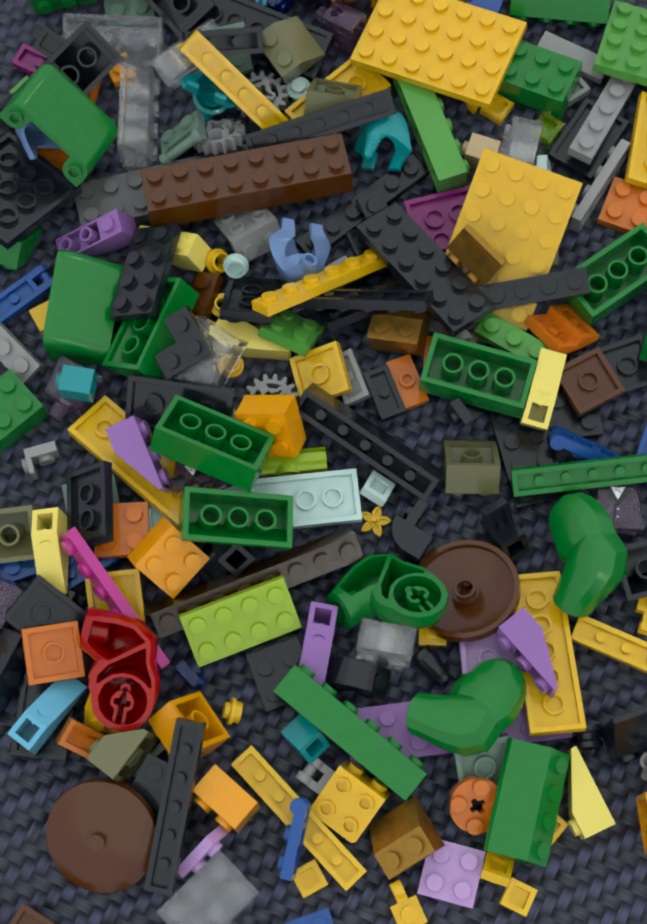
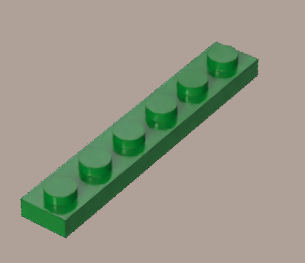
[510,453,647,497]

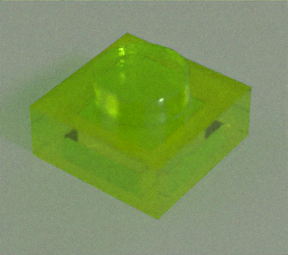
[529,111,565,146]

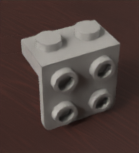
[214,208,280,262]

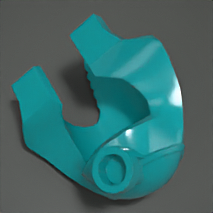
[180,71,237,123]
[354,111,412,171]

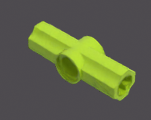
[259,446,328,477]

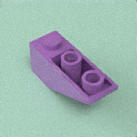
[56,208,136,256]
[105,415,172,493]
[299,601,338,685]
[496,607,558,699]

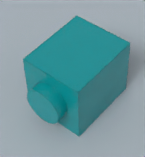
[55,364,98,403]
[280,714,330,764]

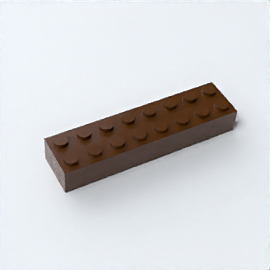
[140,133,352,227]

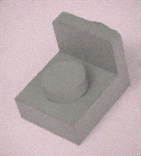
[21,441,61,480]

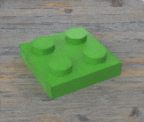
[258,309,325,357]

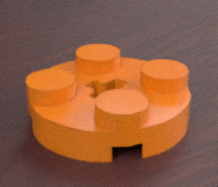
[449,776,497,835]

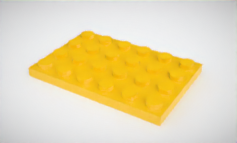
[350,0,527,110]
[445,148,583,331]

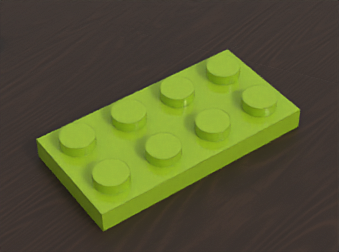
[179,575,302,668]

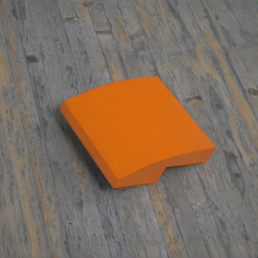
[524,304,600,354]

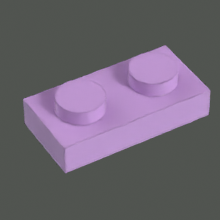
[178,825,228,878]

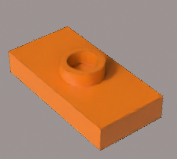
[385,354,429,411]

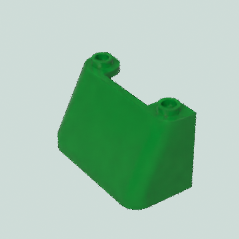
[0,64,118,187]
[43,249,124,366]

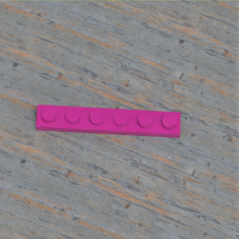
[60,526,170,670]

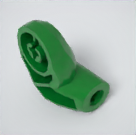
[549,492,628,617]
[327,554,448,630]
[406,658,526,757]

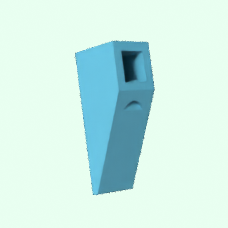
[7,678,88,755]

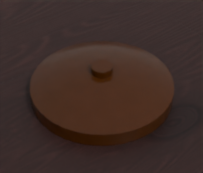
[419,540,521,642]
[46,778,157,893]

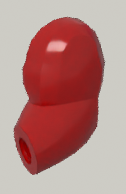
[79,607,161,732]

